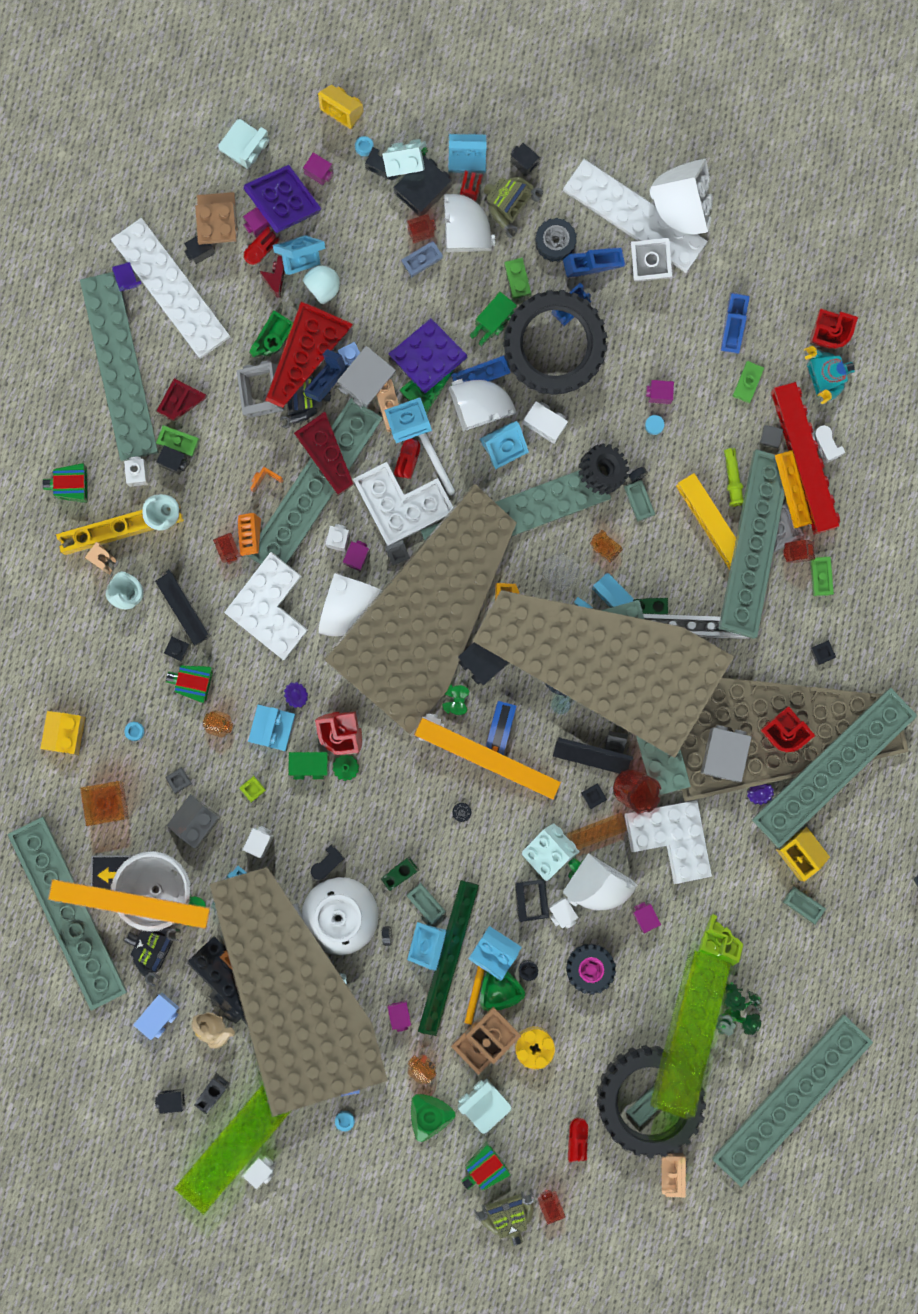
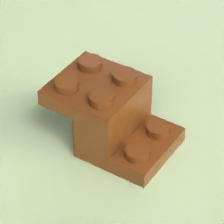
[195,192,238,245]
[451,1007,521,1075]

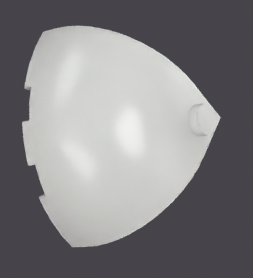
[650,158,712,234]
[444,194,495,252]
[448,379,516,431]
[319,573,382,636]
[563,853,637,910]

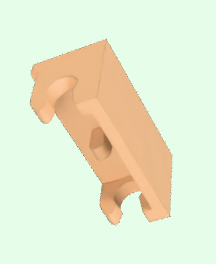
[85,542,116,575]
[661,1153,686,1198]

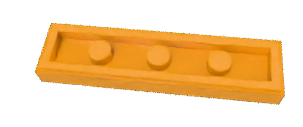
[775,450,812,529]

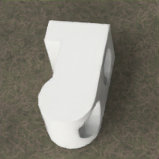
[813,426,845,463]

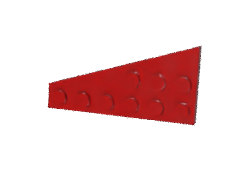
[265,301,353,408]

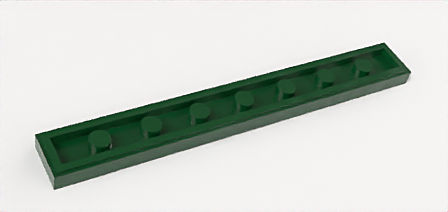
[417,880,479,1036]

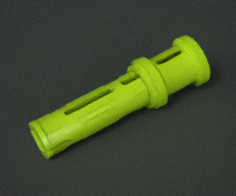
[724,448,744,507]

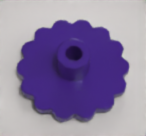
[284,682,308,708]
[747,784,774,805]

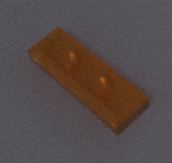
[567,813,627,850]

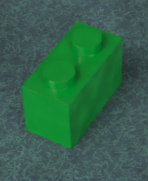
[288,752,329,780]

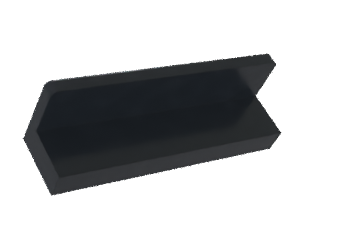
[155,569,211,646]
[552,737,633,776]

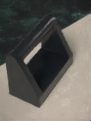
[515,879,549,922]

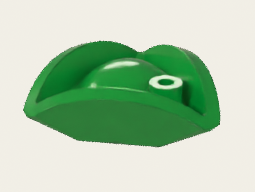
[480,972,525,1011]
[411,1094,456,1142]

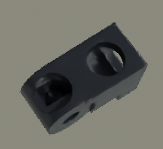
[365,147,400,180]
[310,844,345,880]
[194,1073,230,1114]

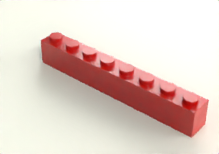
[771,382,840,535]

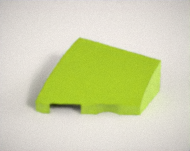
[698,914,744,966]

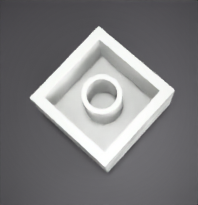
[631,238,672,282]

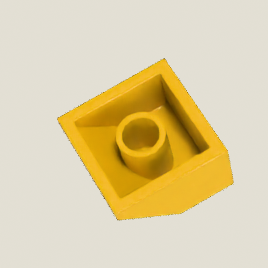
[318,84,363,129]
[40,711,86,755]

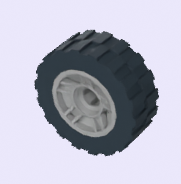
[535,218,577,262]

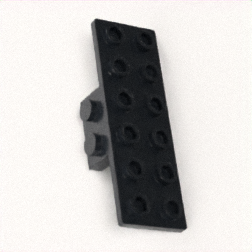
[187,937,248,1026]

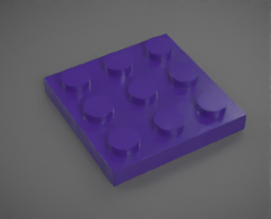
[243,165,322,233]
[388,319,468,394]

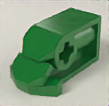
[249,310,293,358]

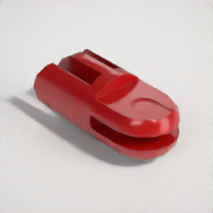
[459,170,483,202]
[243,226,280,265]
[393,438,421,479]
[567,1117,588,1162]

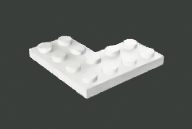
[353,462,453,546]
[224,552,308,660]
[624,800,712,884]

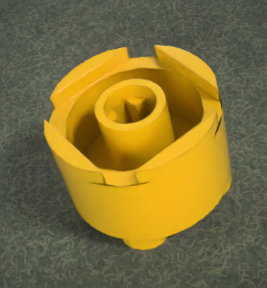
[514,1026,555,1069]

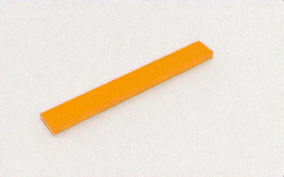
[414,717,561,800]
[48,879,210,929]

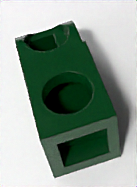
[633,598,668,615]
[380,856,419,891]

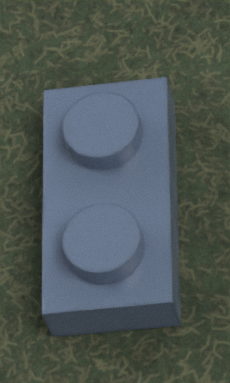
[401,241,443,278]

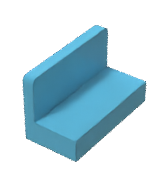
[592,573,633,608]

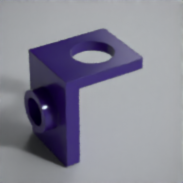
[112,262,142,292]

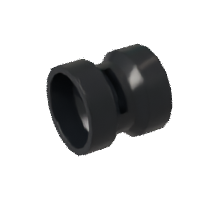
[518,960,539,981]

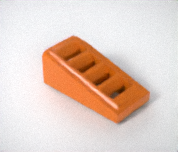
[238,513,261,556]

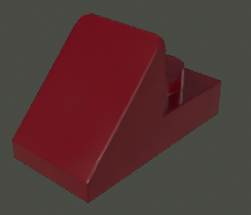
[260,255,285,298]

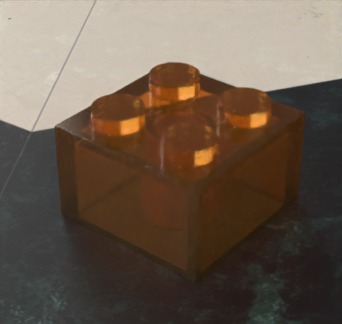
[80,781,129,826]

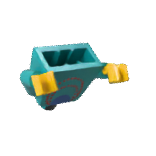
[803,346,855,404]

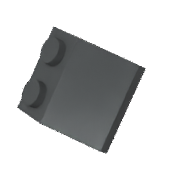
[167,794,221,849]

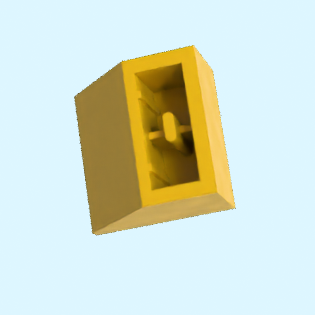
[776,826,830,882]

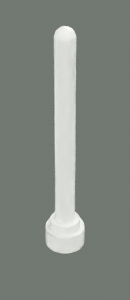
[419,433,455,496]

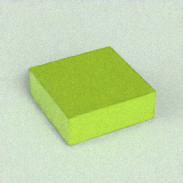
[239,776,267,803]

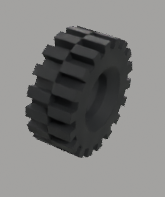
[578,443,629,495]

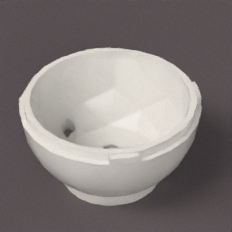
[111,851,191,931]
[301,877,379,955]

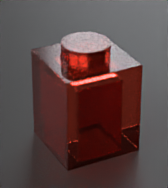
[407,214,437,244]
[213,533,241,564]
[783,540,815,563]
[538,1190,566,1225]

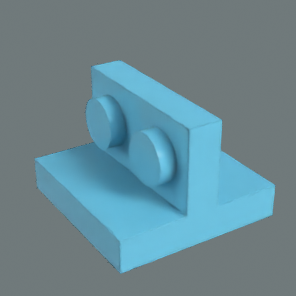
[448,134,487,173]
[273,235,325,275]
[384,398,432,443]
[480,421,529,469]
[248,705,295,751]
[407,922,446,970]
[468,926,522,980]

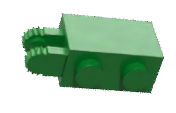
[470,291,517,347]

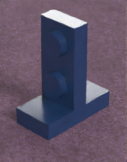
[304,349,347,402]

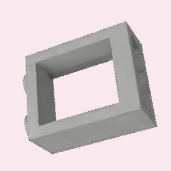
[236,361,285,418]

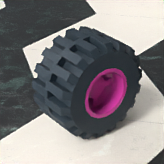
[566,943,616,995]

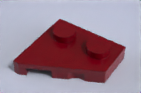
[156,378,207,421]

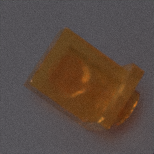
[590,530,623,563]

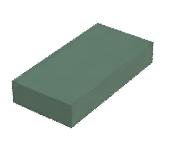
[624,480,655,522]
[406,883,446,925]
[783,886,826,925]
[626,1085,668,1127]

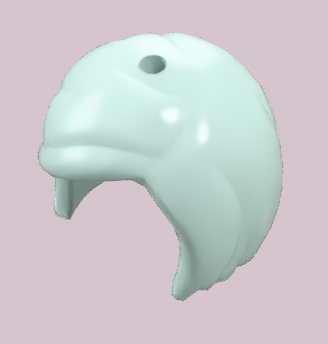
[303,265,340,304]
[142,494,179,531]
[105,571,144,610]

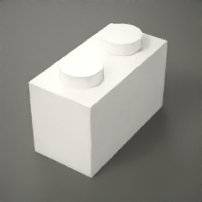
[523,401,568,444]
[243,826,274,858]

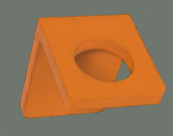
[250,466,284,493]

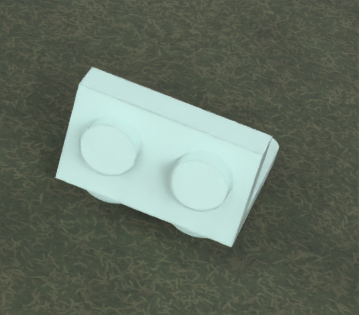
[218,119,269,169]
[383,139,426,177]
[522,823,580,881]
[458,1078,511,1134]

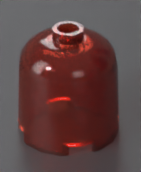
[613,769,661,814]

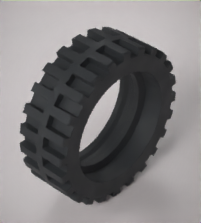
[503,290,608,395]
[597,1045,706,1159]

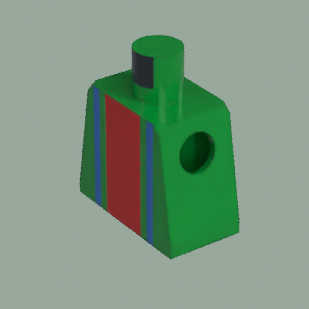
[42,463,88,503]
[166,665,214,704]
[461,1141,511,1191]

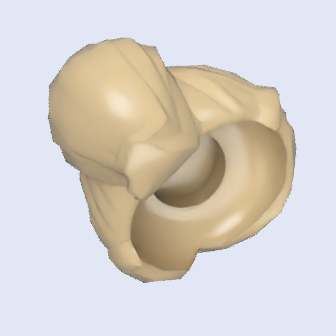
[191,1012,235,1049]

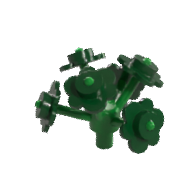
[713,982,762,1036]

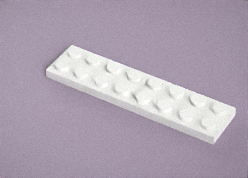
[563,159,708,273]
[111,218,230,359]

